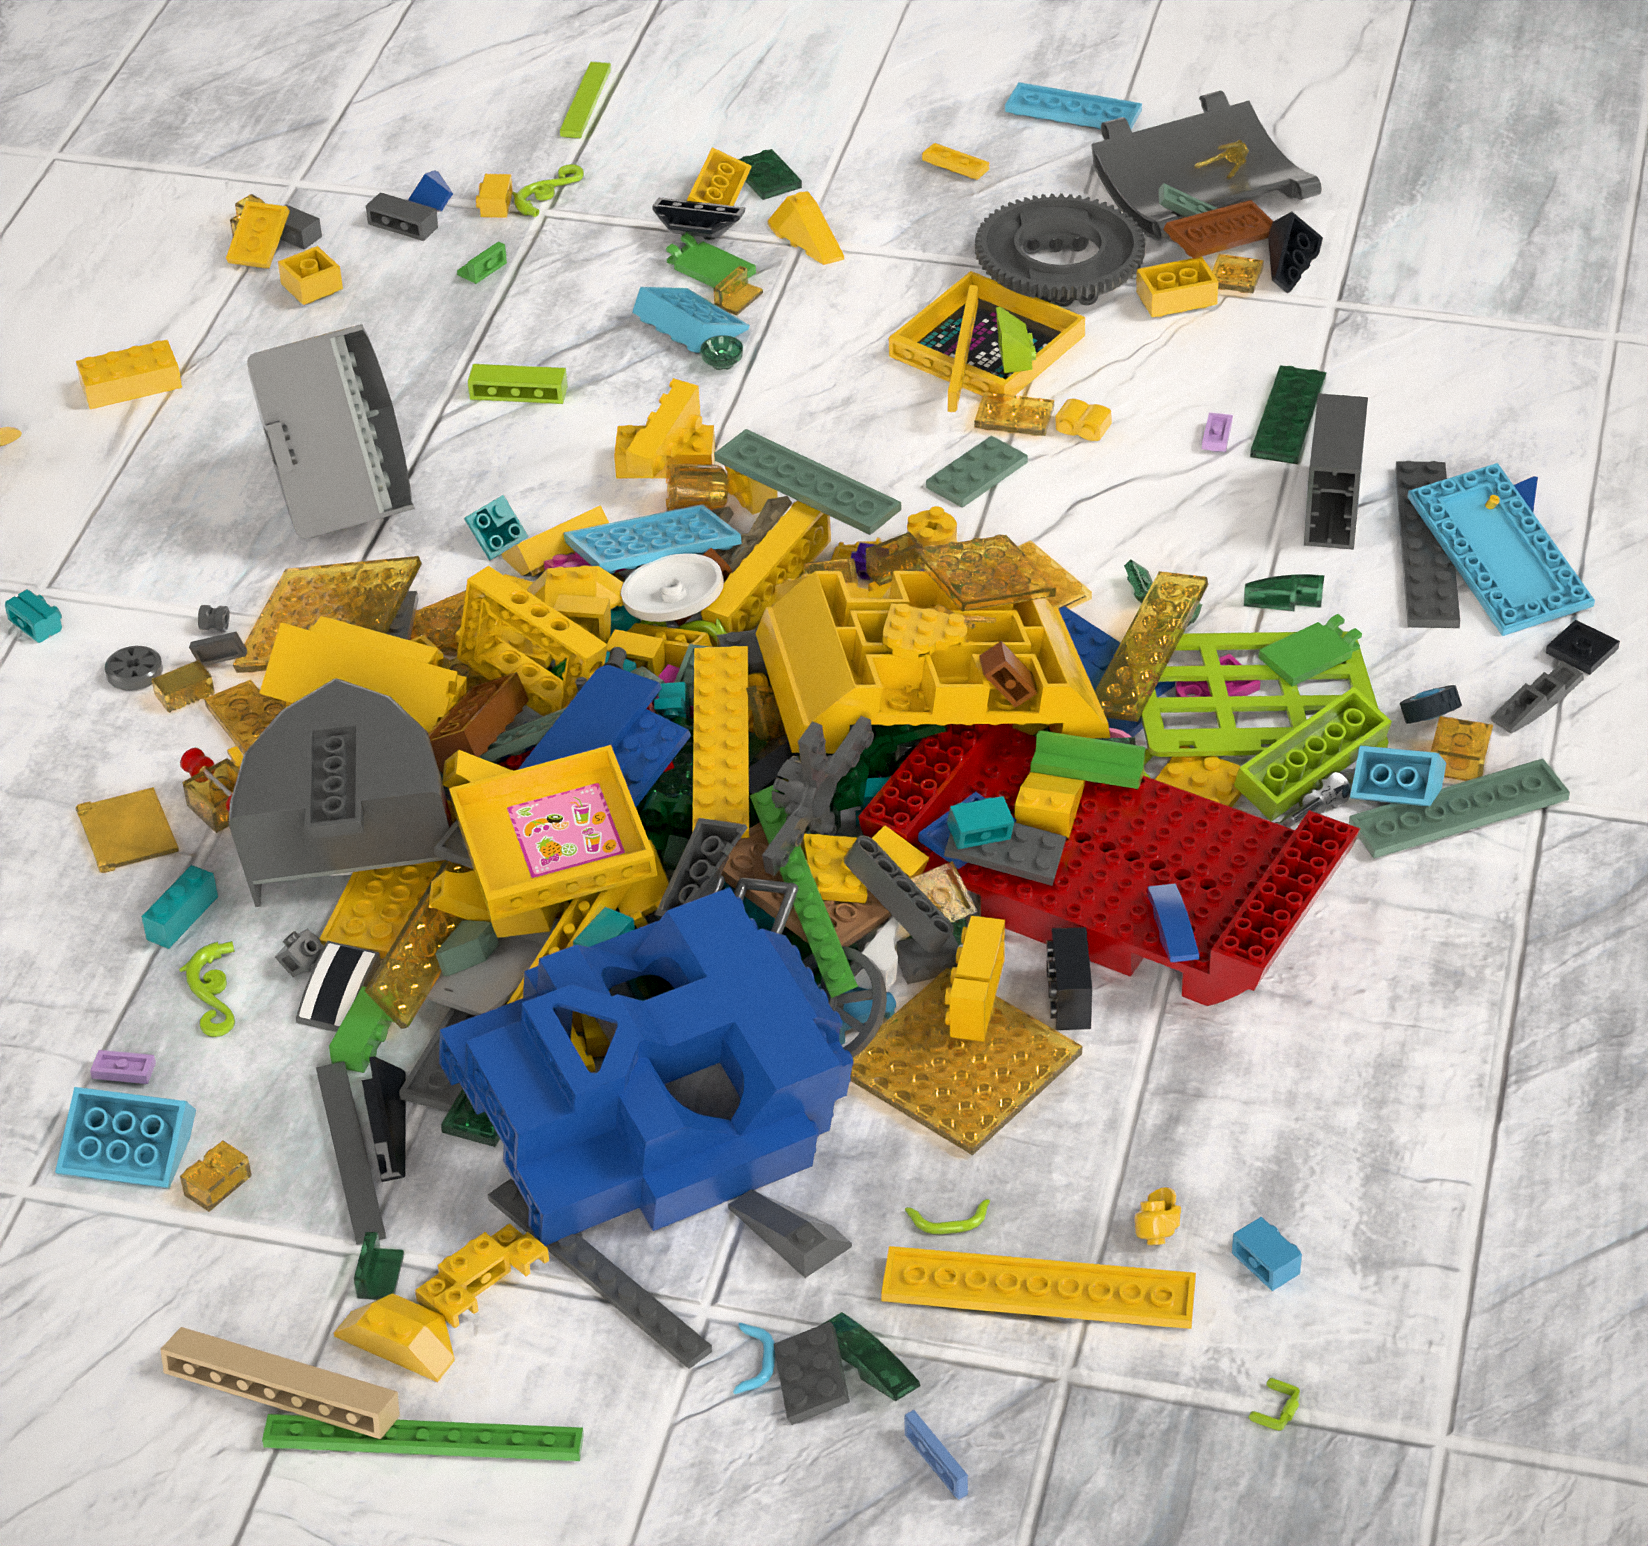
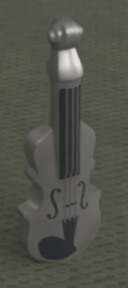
[1275,772,1351,828]

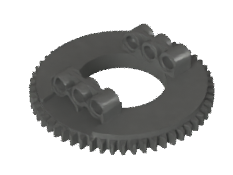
[975,193,1146,307]

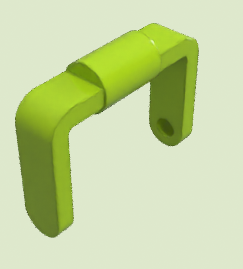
[1249,1378,1300,1431]

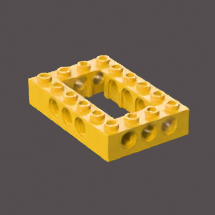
[457,566,608,716]

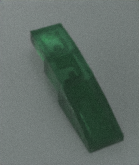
[819,1312,921,1402]

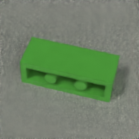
[329,986,399,1073]

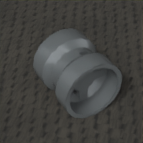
[198,605,230,631]

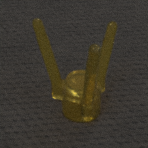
[1194,140,1248,179]

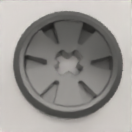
[105,646,163,690]

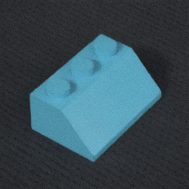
[1350,746,1446,807]

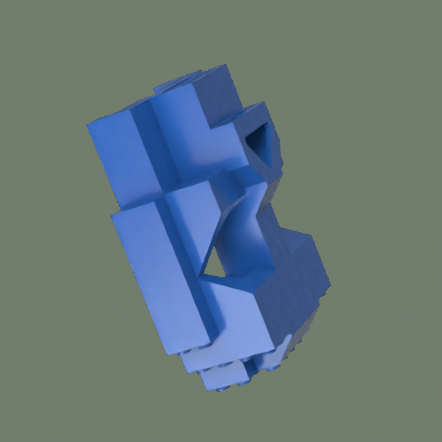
[439,887,854,1246]

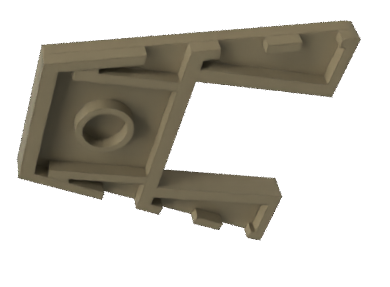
[711,496,792,572]

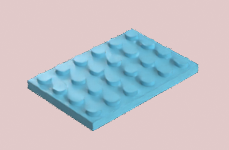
[564,504,742,574]

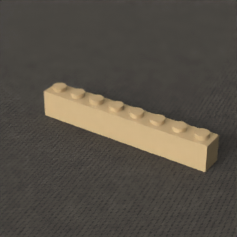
[160,1327,400,1439]

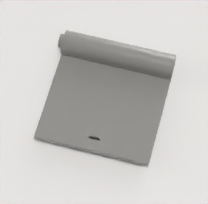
[393,917,561,1016]

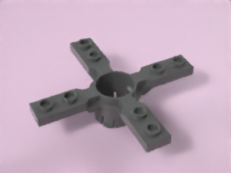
[762,716,874,876]

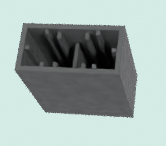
[1304,393,1368,550]

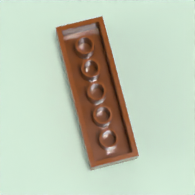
[428,672,529,774]

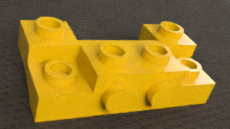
[415,1223,549,1328]

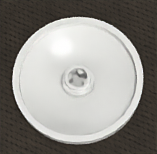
[621,554,724,622]

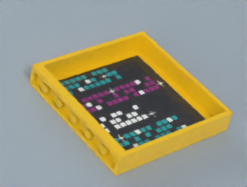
[889,271,1085,405]

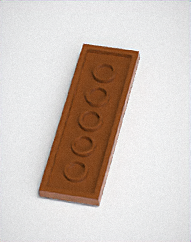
[1163,200,1274,259]

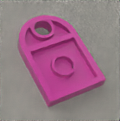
[1176,654,1261,697]

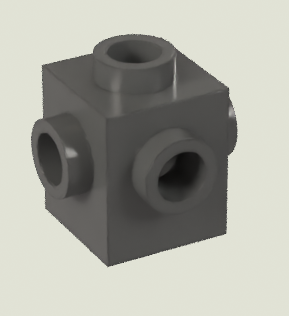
[275,929,324,977]

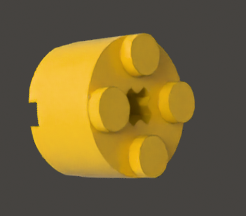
[907,506,957,565]

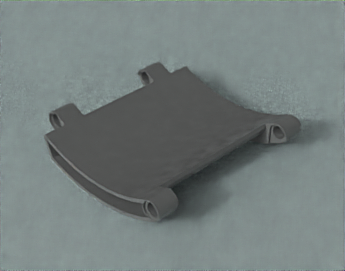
[1091,90,1322,240]

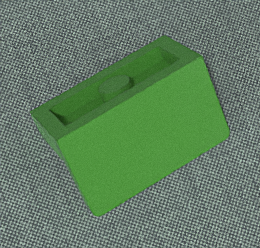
[457,241,507,284]

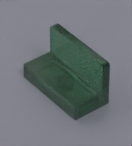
[354,1232,404,1300]

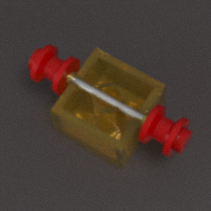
[180,748,240,833]

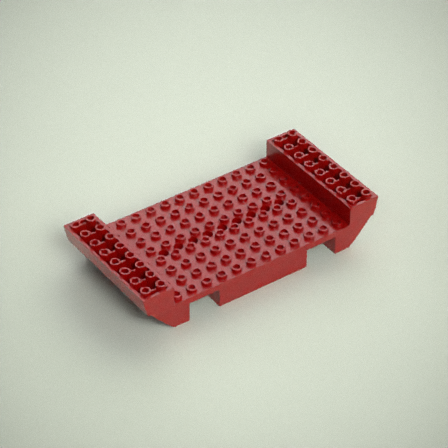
[858,724,1360,1006]

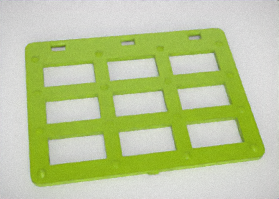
[1124,631,1389,757]

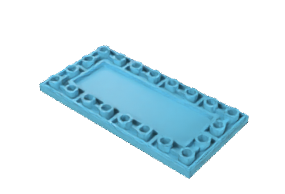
[1407,463,1595,636]

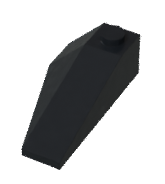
[1268,211,1323,294]
[749,734,830,798]

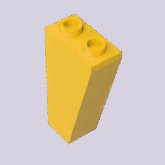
[627,623,712,668]

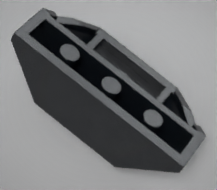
[652,198,745,240]

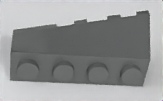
[655,818,748,920]

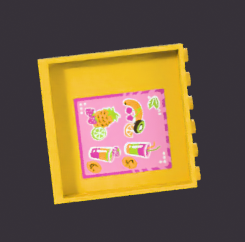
[449,745,658,921]

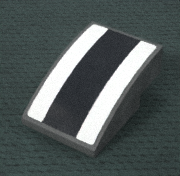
[296,941,382,1032]

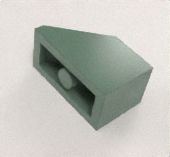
[435,920,499,976]

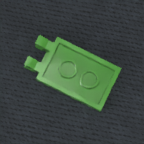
[666,233,756,294]
[1258,614,1362,687]

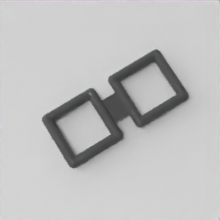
[647,869,798,934]

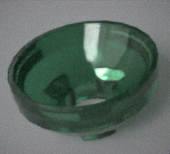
[700,335,743,370]

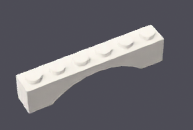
[852,878,955,992]

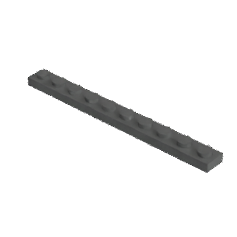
[488,1178,712,1369]

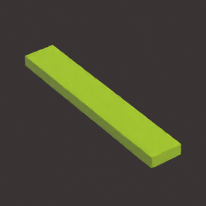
[560,61,611,139]

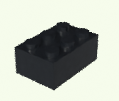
[1046,927,1092,1030]

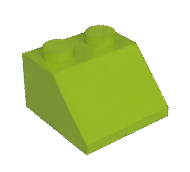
[996,307,1036,373]

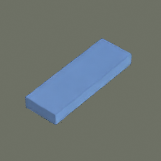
[904,1410,968,1500]

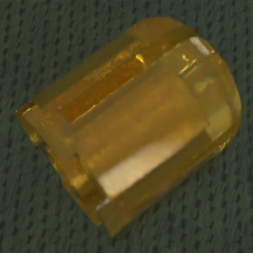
[665,463,729,511]

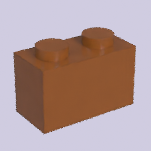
[979,641,1038,708]

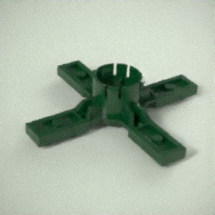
[830,724,948,811]

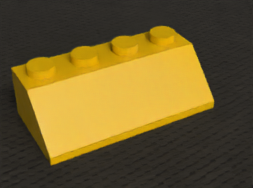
[687,147,752,206]
[501,505,609,577]

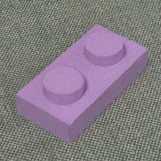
[1202,412,1233,452]
[90,1050,156,1084]

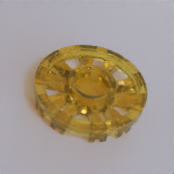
[416,608,462,645]

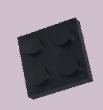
[1546,620,1620,675]

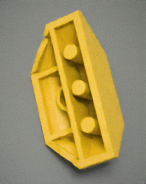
[526,566,624,609]
[334,1293,455,1382]

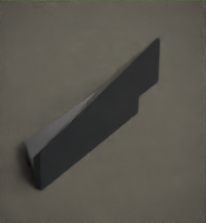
[362,1056,406,1182]

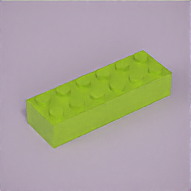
[1234,686,1392,822]

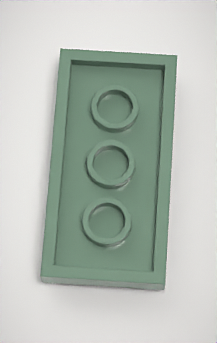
[926,435,1028,508]

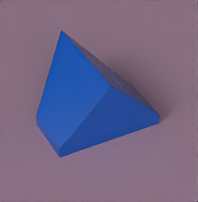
[408,170,453,211]

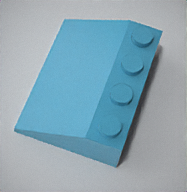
[632,287,750,353]
[55,1087,196,1189]

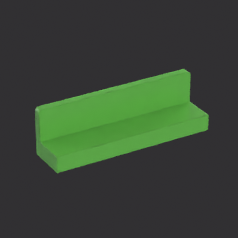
[1031,730,1145,789]

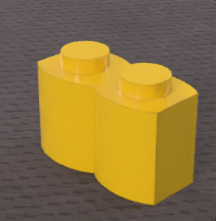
[1055,399,1112,441]

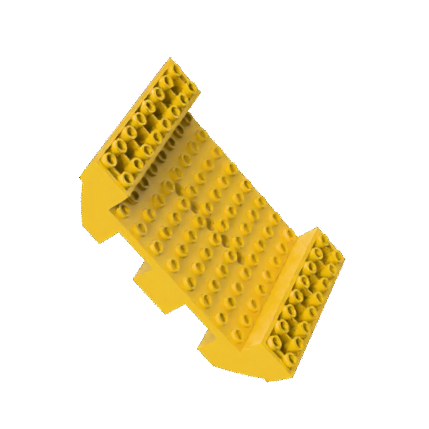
[756,571,1110,754]

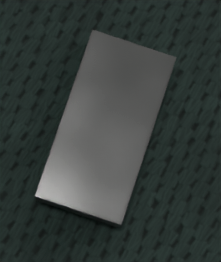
[189,631,247,667]

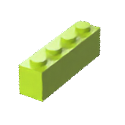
[468,364,568,404]

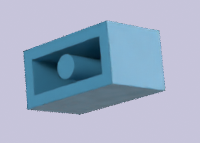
[1232,1216,1302,1291]

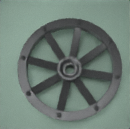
[802,946,887,1058]

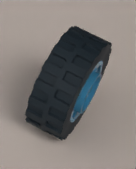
[1399,685,1462,724]

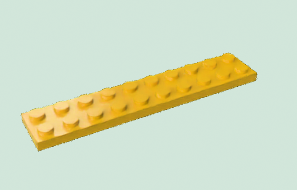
[693,646,749,838]
[881,1246,1196,1329]

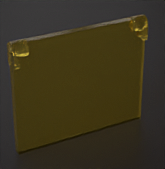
[75,787,179,873]

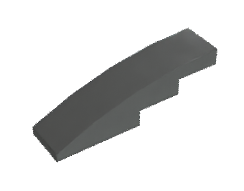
[1491,661,1584,734]

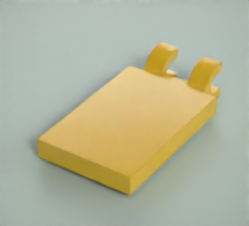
[618,840,670,929]

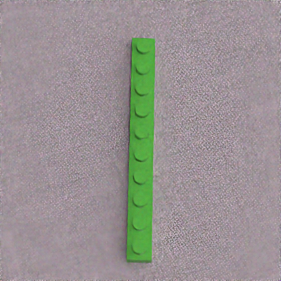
[750,785,858,998]
[262,1414,584,1461]

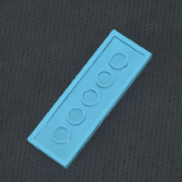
[1005,82,1142,130]

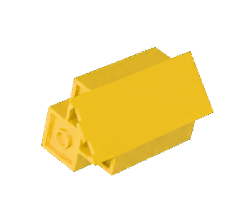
[259,616,467,733]

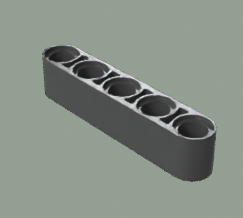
[844,835,954,953]

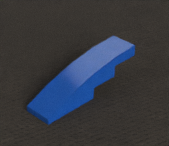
[1148,884,1199,962]

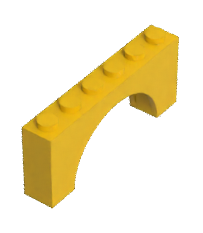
[429,750,513,922]

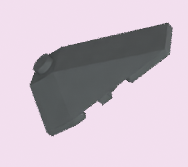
[728,1189,852,1278]

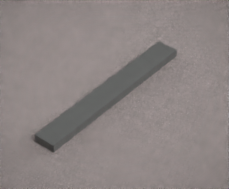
[316,1062,386,1245]

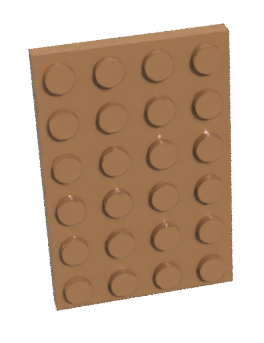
[721,822,892,947]

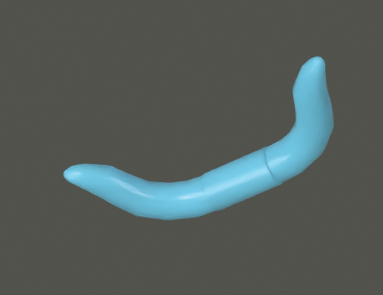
[733,1323,775,1394]

